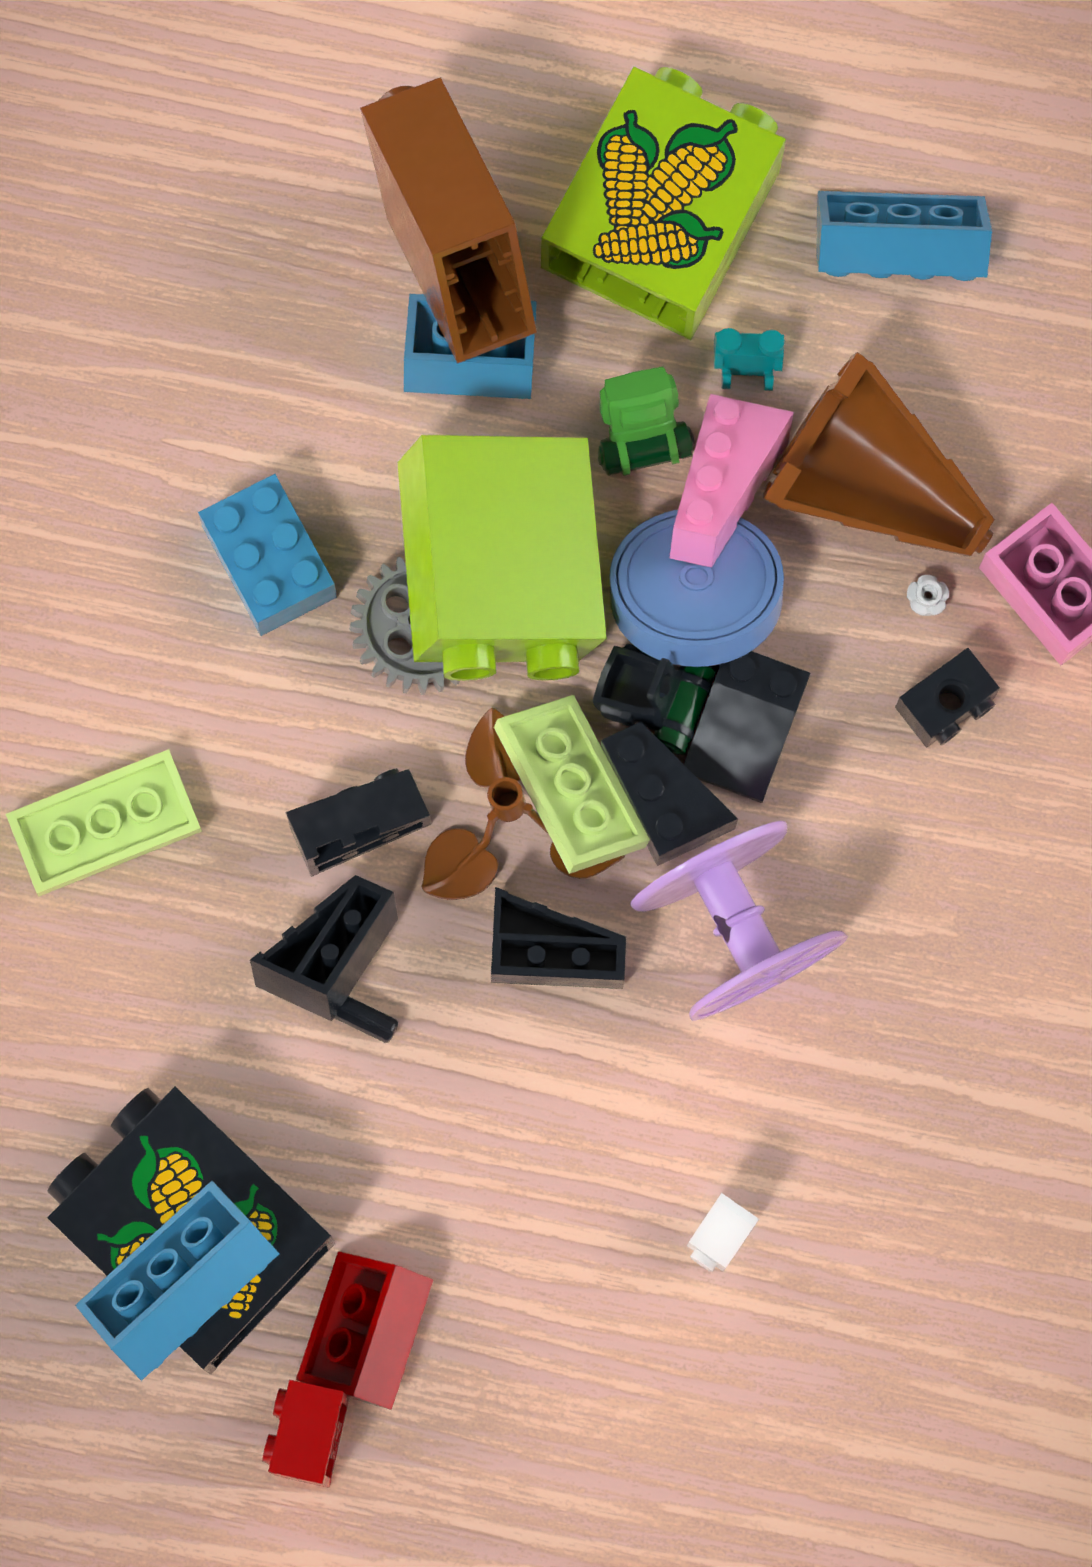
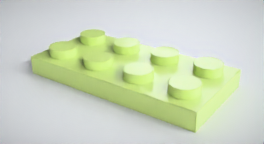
[494,695,650,874]
[6,749,202,897]

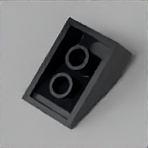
[684,651,811,803]

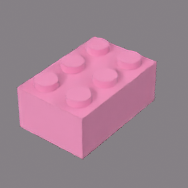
[979,503,1092,666]

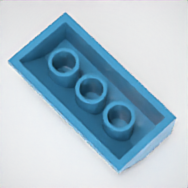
[816,191,992,281]
[75,1181,279,1381]

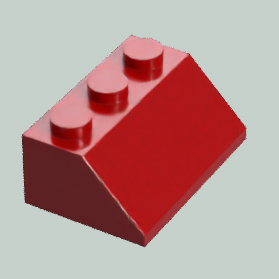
[296,1251,433,1410]

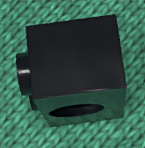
[895,648,1000,748]

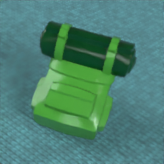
[598,367,695,476]

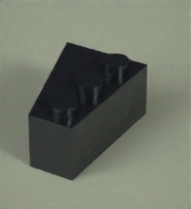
[601,722,738,866]
[286,768,431,877]
[250,875,398,1022]
[491,887,626,989]

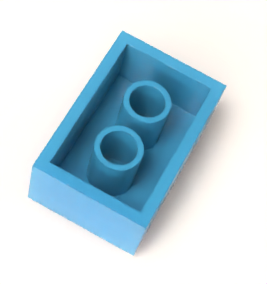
[198,474,337,636]

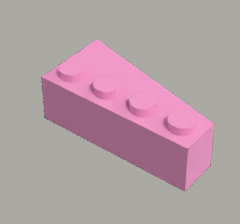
[669,394,794,568]

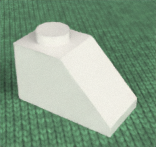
[687,1193,759,1272]

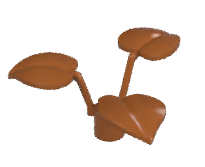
[421,708,625,900]

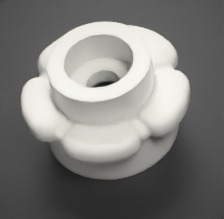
[907,575,949,616]

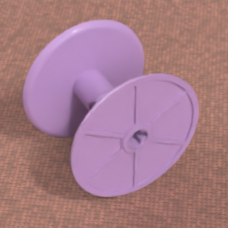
[630,821,848,1021]

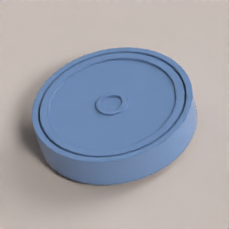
[610,510,784,667]

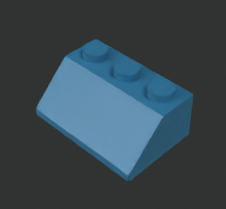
[404,294,537,399]

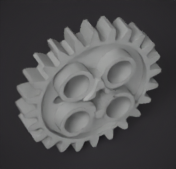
[350,557,460,695]

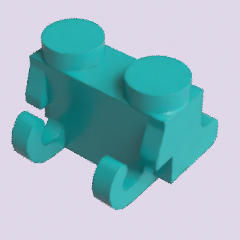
[714,328,785,391]

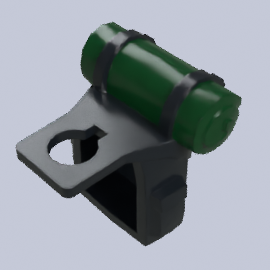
[592,644,716,755]

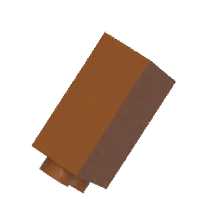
[360,77,537,364]

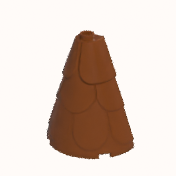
[762,352,995,557]

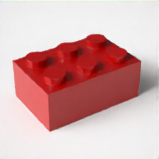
[262,1380,349,1488]

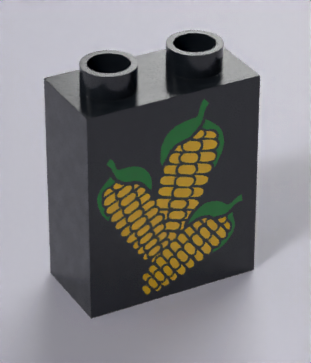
[47,1086,335,1375]

